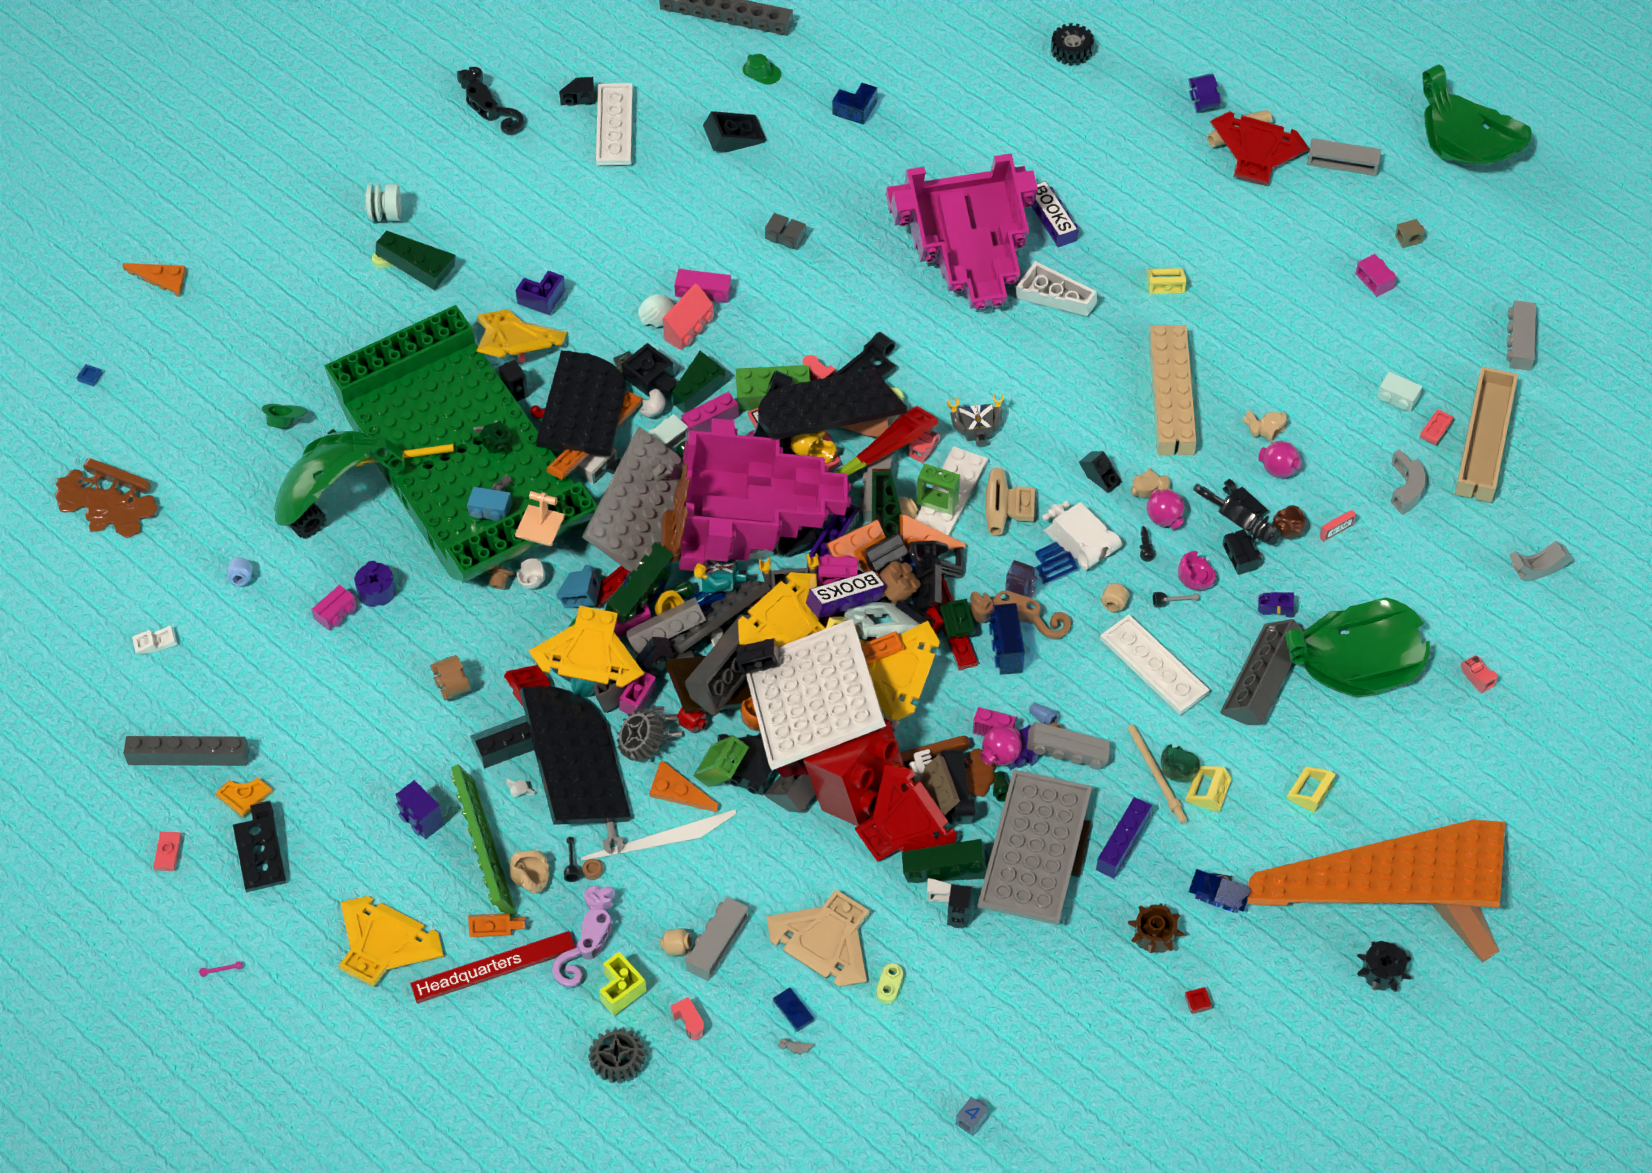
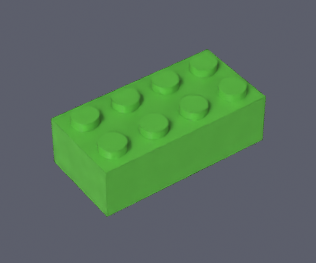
[736,365,810,411]

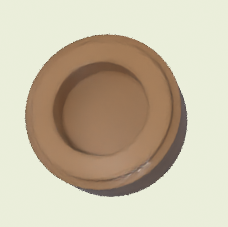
[582,859,603,880]

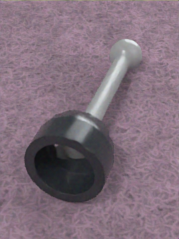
[1153,592,1199,607]

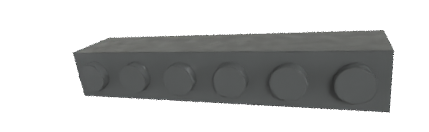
[123,736,249,766]

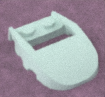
[844,602,920,639]

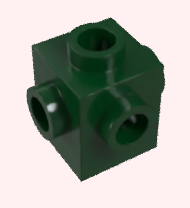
[479,421,511,454]

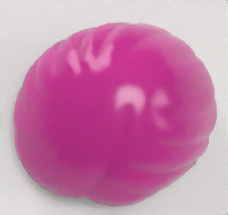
[1178,551,1216,590]

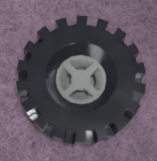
[1051,23,1094,66]

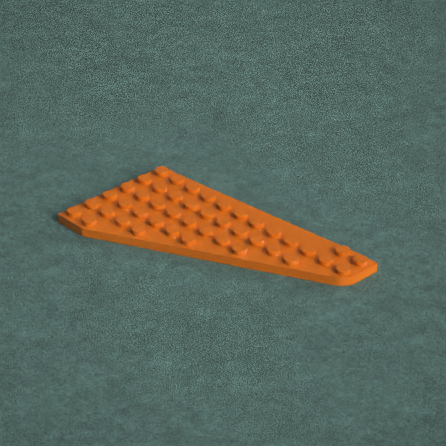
[1246,819,1505,908]

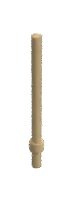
[1127,725,1187,824]

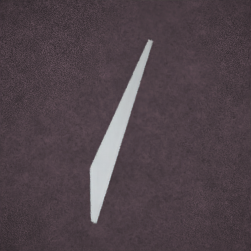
[581,809,737,861]

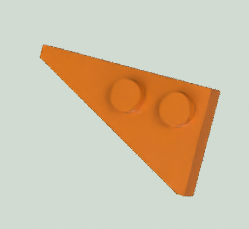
[122,263,186,297]
[900,514,965,551]
[649,761,718,812]

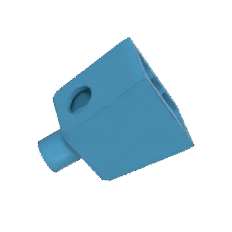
[556,565,601,608]

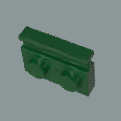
[939,599,975,639]

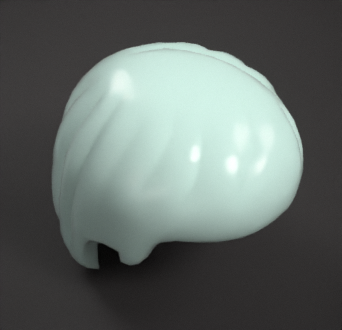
[638,294,675,327]

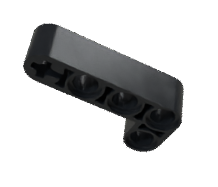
[940,749,975,825]

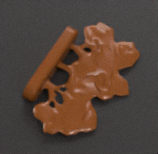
[55,458,159,538]
[661,463,690,562]
[900,736,996,816]

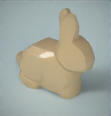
[1242,411,1287,443]
[1130,468,1172,498]

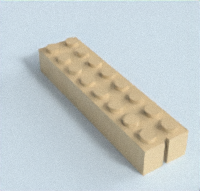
[1148,325,1196,455]
[1454,366,1518,503]

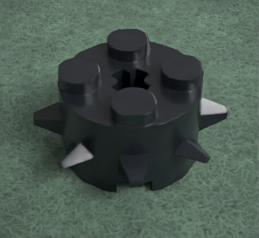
[1357,941,1412,992]

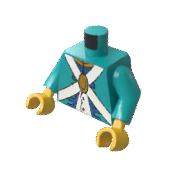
[694,560,747,592]

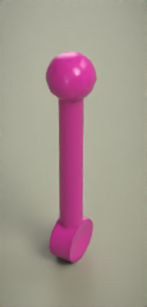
[199,961,243,977]

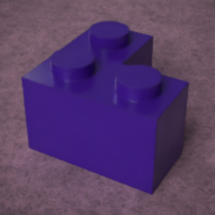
[515,271,566,315]

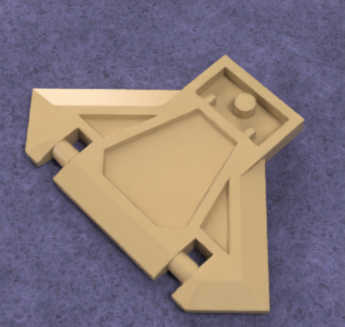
[766,890,870,987]

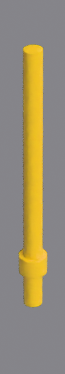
[356,444,454,467]

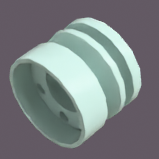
[365,184,401,221]

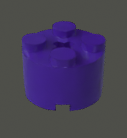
[1188,73,1221,112]
[354,561,396,607]

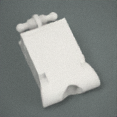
[1042,501,1122,570]

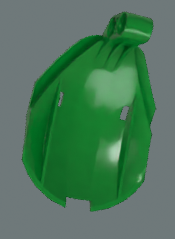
[1422,64,1532,164]
[274,431,405,526]
[1285,597,1430,697]

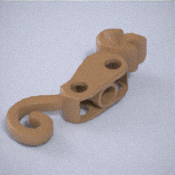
[970,590,1071,639]

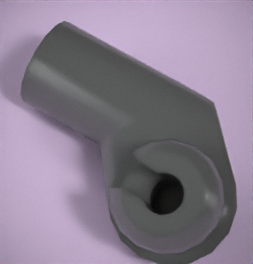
[492,475,512,492]

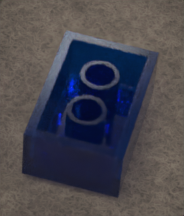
[989,603,1025,675]

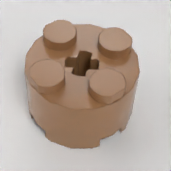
[878,561,921,604]
[430,655,470,700]

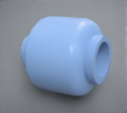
[227,558,253,586]

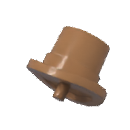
[487,566,513,589]

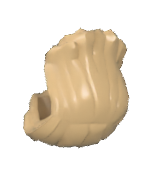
[510,850,550,894]

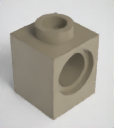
[1395,219,1425,248]

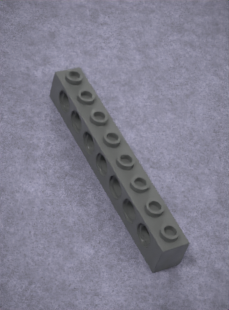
[659,0,793,36]

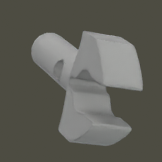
[602,822,624,854]

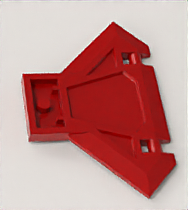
[1210,111,1310,186]
[855,764,957,862]

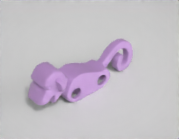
[552,885,615,988]

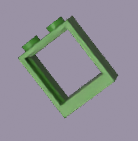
[917,463,960,515]
[693,735,749,787]

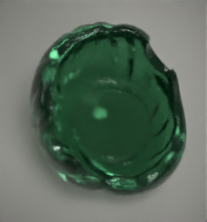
[1160,744,1200,782]

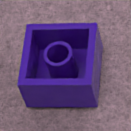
[395,780,444,840]

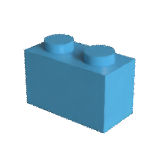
[467,487,512,521]

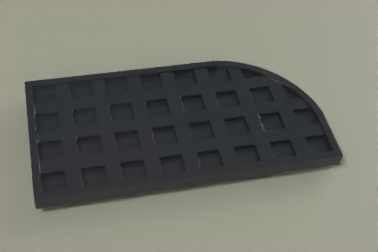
[536,350,626,456]
[758,369,907,440]
[519,686,631,825]

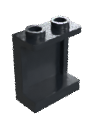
[727,734,773,795]

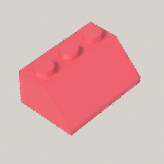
[663,283,714,350]

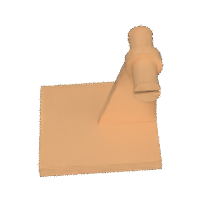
[515,491,565,546]

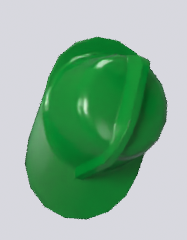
[743,54,781,84]
[262,404,307,429]

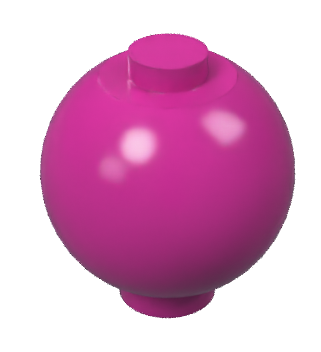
[1258,441,1302,478]
[1147,489,1185,530]
[980,726,1022,766]

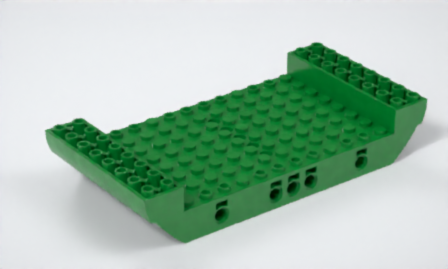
[324,305,598,583]

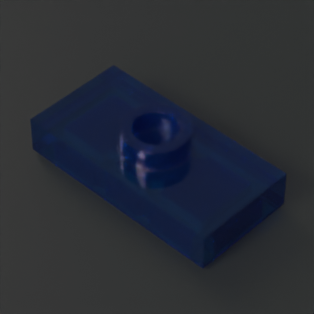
[773,987,814,1032]

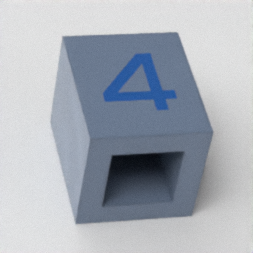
[955,1097,989,1136]

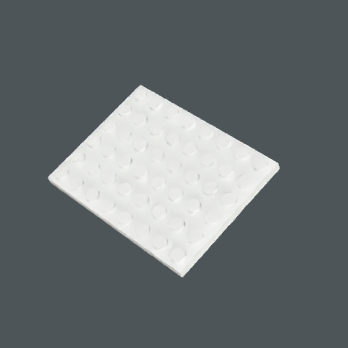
[746,619,886,770]

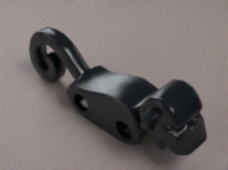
[457,67,524,135]
[1193,483,1281,545]

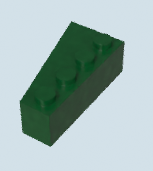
[375,230,456,290]
[605,541,674,625]

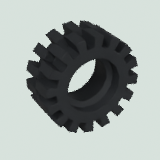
[289,503,326,539]

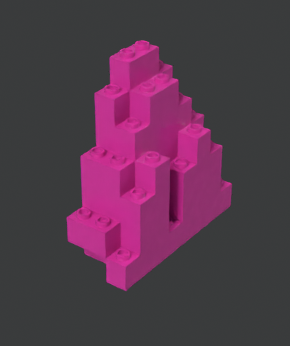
[885,153,1038,310]
[679,418,851,571]

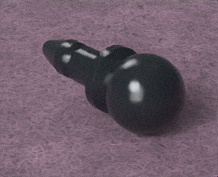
[1139,526,1155,562]

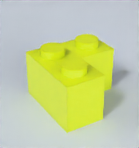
[599,952,647,1016]

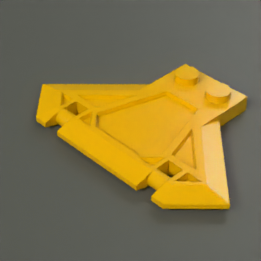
[476,309,567,357]
[738,572,826,647]
[528,606,645,687]
[860,621,940,721]
[338,896,444,988]

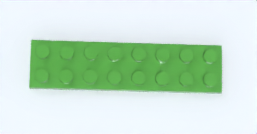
[451,764,517,916]

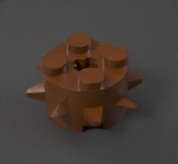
[1128,903,1184,954]

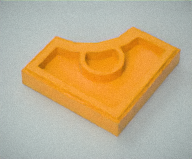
[215,778,273,819]

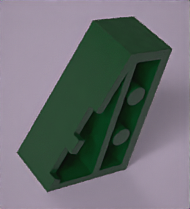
[672,350,726,413]

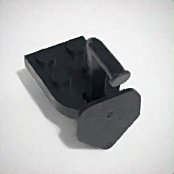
[909,540,964,612]

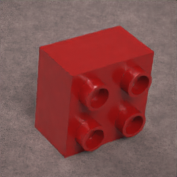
[803,717,906,826]

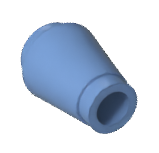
[1029,703,1059,725]

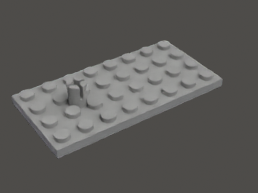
[582,427,683,572]
[978,769,1092,925]

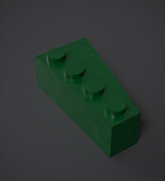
[871,469,902,537]
[902,839,990,883]

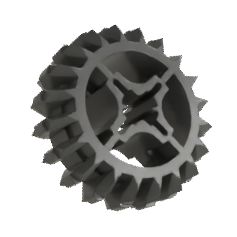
[616,708,666,762]
[588,1027,646,1084]

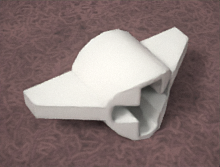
[706,626,723,647]
[506,779,535,797]

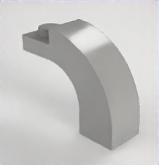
[1391,449,1426,515]
[1509,541,1573,580]

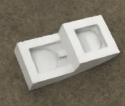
[132,626,178,654]

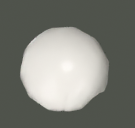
[640,389,666,417]
[517,558,546,589]

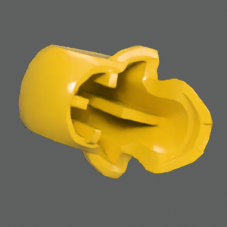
[790,430,837,464]

